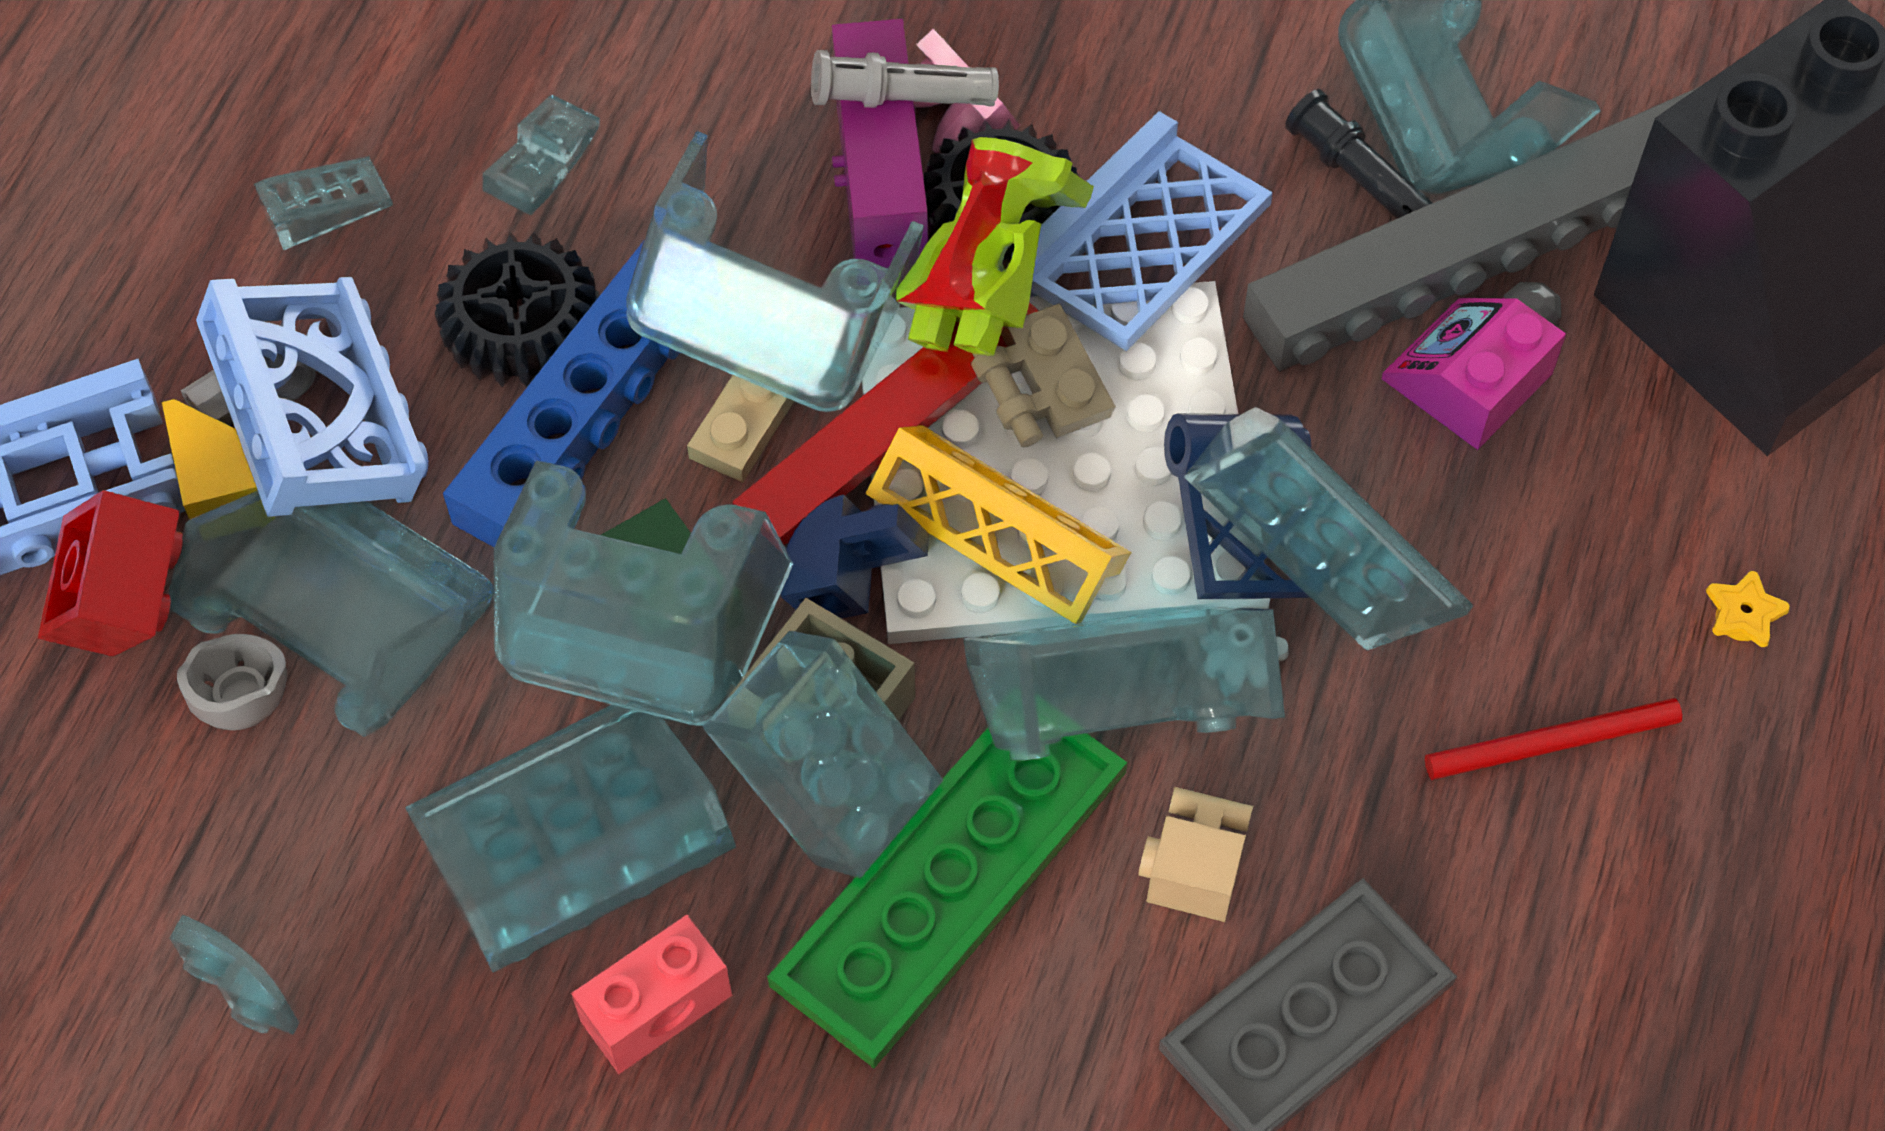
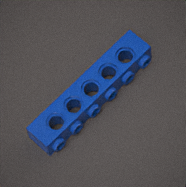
[443,225,722,558]

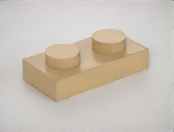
[687,353,802,482]

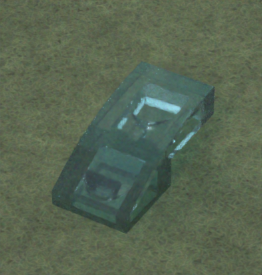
[483,94,600,215]

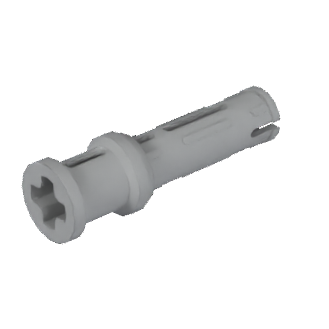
[811,50,999,108]

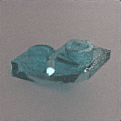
[169,915,299,1034]

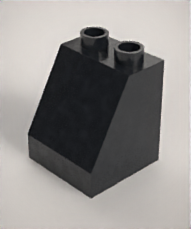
[1594,0,1885,456]

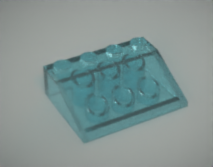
[1184,407,1474,651]
[405,690,736,973]

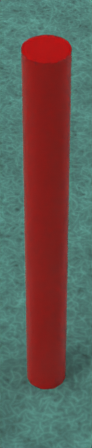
[1425,698,1683,780]

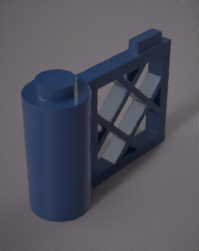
[1164,413,1329,599]

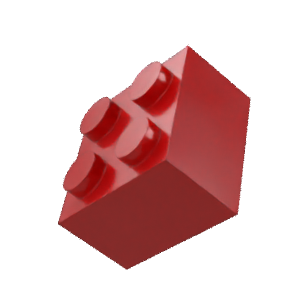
[37,490,183,657]

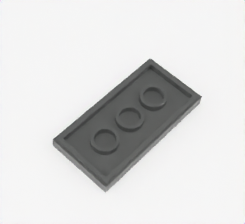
[1159,878,1457,1131]

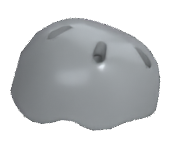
[177,634,288,730]

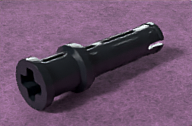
[1285,89,1432,219]

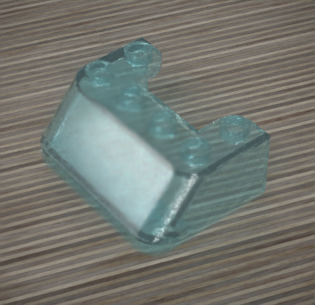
[494,460,793,726]

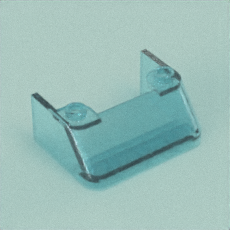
[1338,0,1601,194]
[626,131,924,412]
[963,607,1285,760]

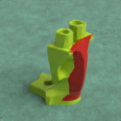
[896,137,1094,356]

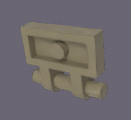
[971,303,1116,448]

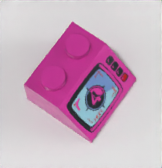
[1381,298,1566,450]

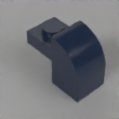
[780,494,929,619]

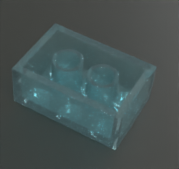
[702,631,943,878]

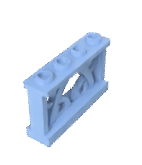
[196,277,428,517]

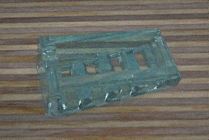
[254,156,393,250]

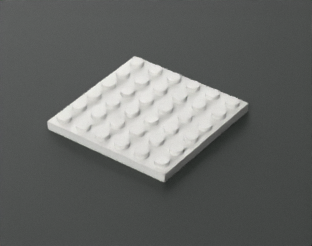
[855,281,1270,644]

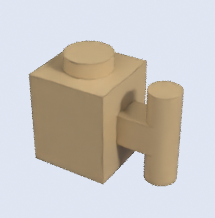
[1138,787,1253,922]

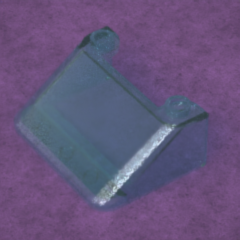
[168,490,494,737]

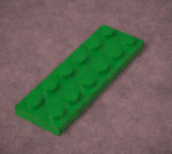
[767,688,1128,1068]

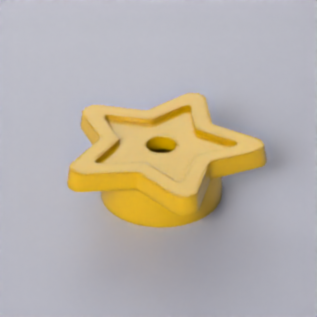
[1706,571,1790,647]

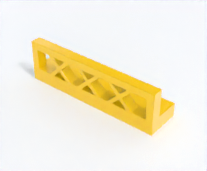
[865,425,1132,624]

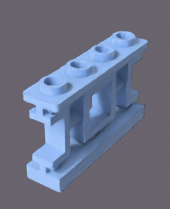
[0,359,185,575]

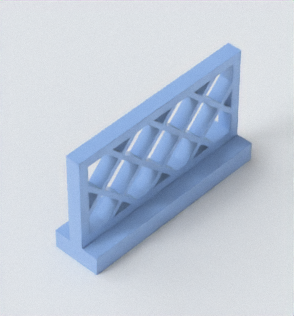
[1011,111,1272,351]

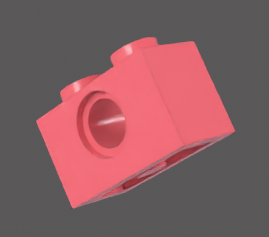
[571,915,732,1074]

